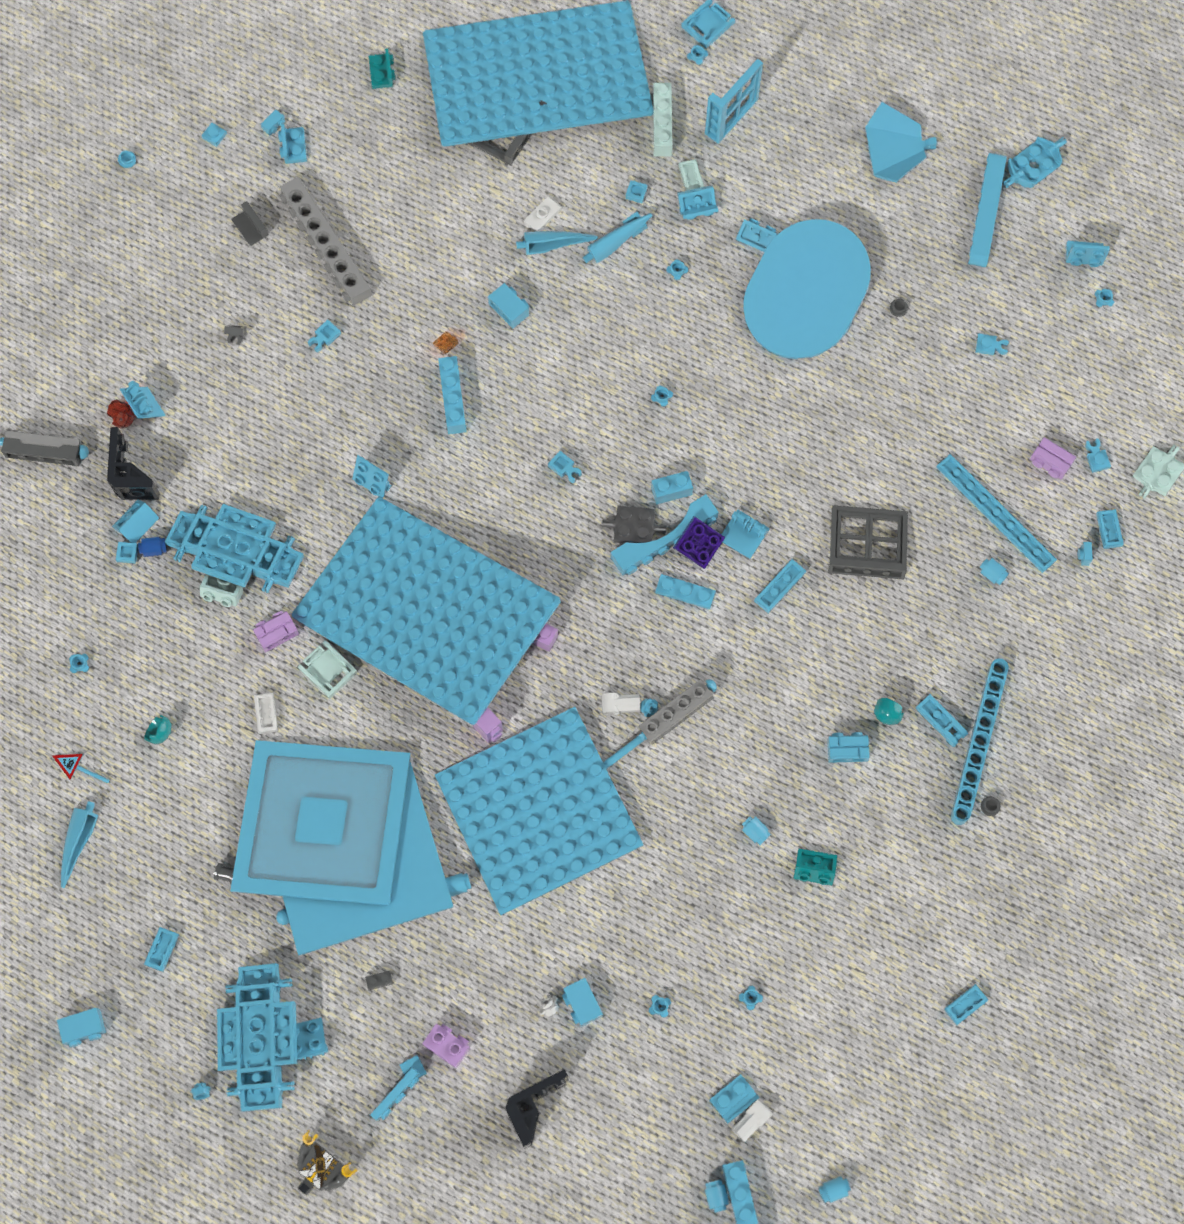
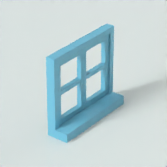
[705,59,763,144]

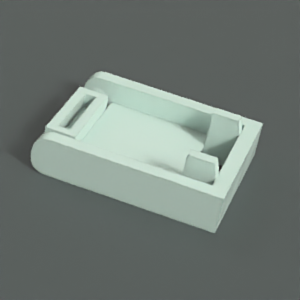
[297,640,357,699]

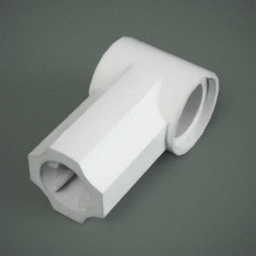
[601,693,640,716]
[732,1100,773,1142]

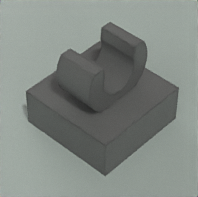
[224,325,247,344]

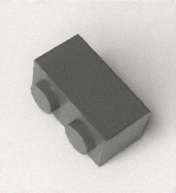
[365,970,393,990]

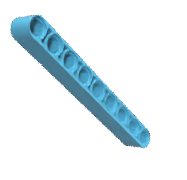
[951,658,1009,825]

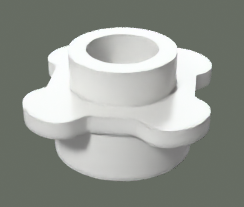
[539,996,559,1016]

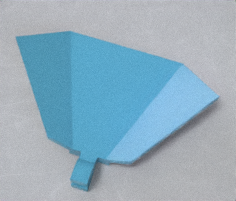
[865,102,937,183]

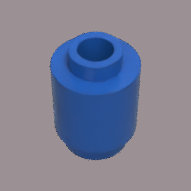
[138,536,167,557]

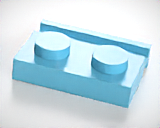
[709,1074,760,1124]

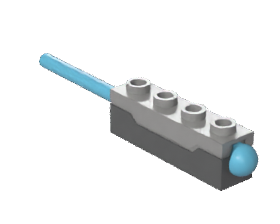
[0,430,89,466]
[603,679,717,769]

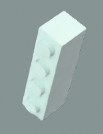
[653,83,672,156]

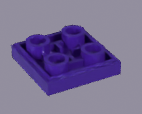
[673,516,725,569]

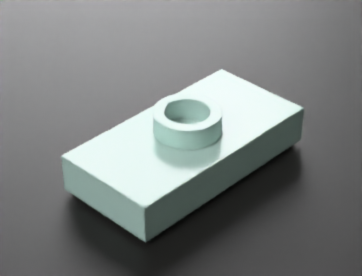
[678,159,704,191]

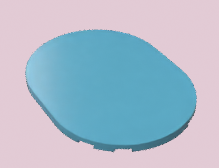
[744,219,871,359]

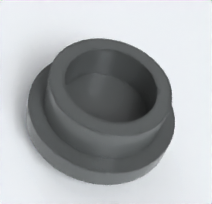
[889,299,908,317]
[980,796,1001,816]

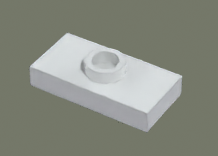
[524,197,561,231]
[254,693,278,734]

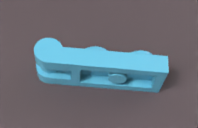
[915,694,968,747]

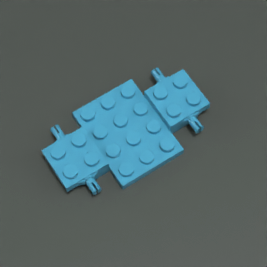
[165,504,304,593]
[217,963,297,1112]

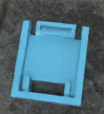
[681,0,736,49]

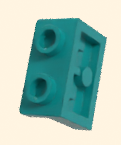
[368,48,396,89]
[793,848,838,886]

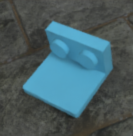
[1066,241,1110,267]

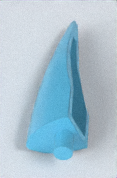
[582,213,652,263]
[516,231,597,255]
[61,801,98,888]

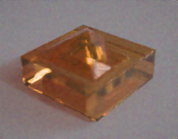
[433,331,459,355]

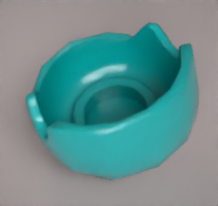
[874,698,904,725]
[144,715,172,744]

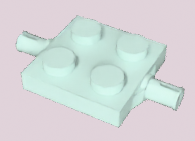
[1133,445,1184,498]

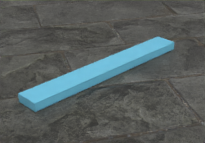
[936,454,1057,573]

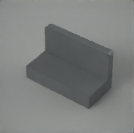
[231,201,269,246]

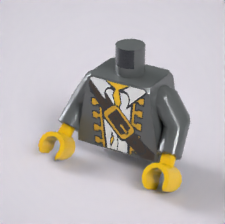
[297,1130,357,1196]

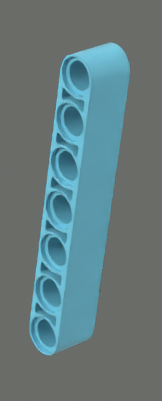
[968,153,1007,268]

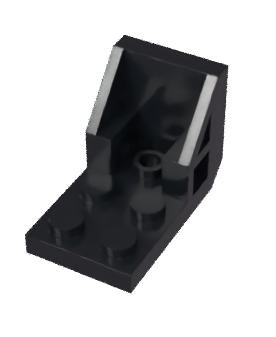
[107,427,160,500]
[505,1069,569,1149]

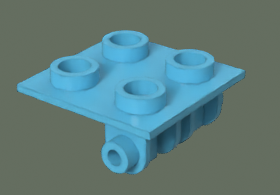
[120,381,166,419]
[352,455,391,498]
[721,510,770,559]
[296,1017,328,1060]

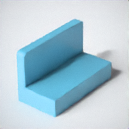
[112,499,159,543]

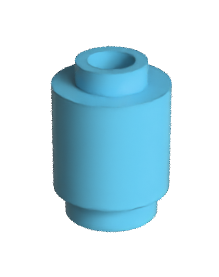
[980,558,1009,586]
[742,816,771,845]
[445,873,472,897]
[818,1176,851,1203]
[705,1180,730,1213]

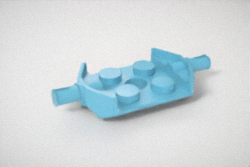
[1003,137,1067,188]

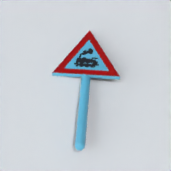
[52,754,110,783]

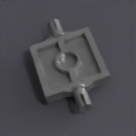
[602,505,667,544]

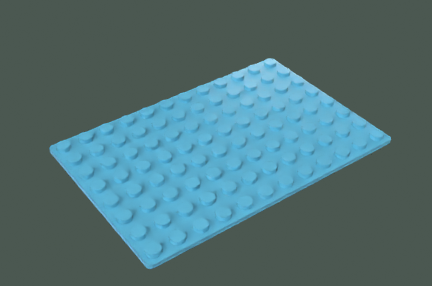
[423,1,654,147]
[292,497,561,725]

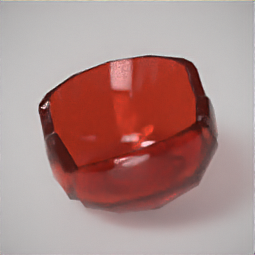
[107,399,135,429]

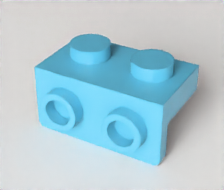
[677,185,718,220]

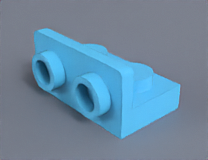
[278,124,307,164]
[735,218,778,252]

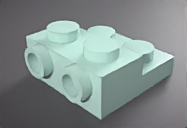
[200,574,243,607]

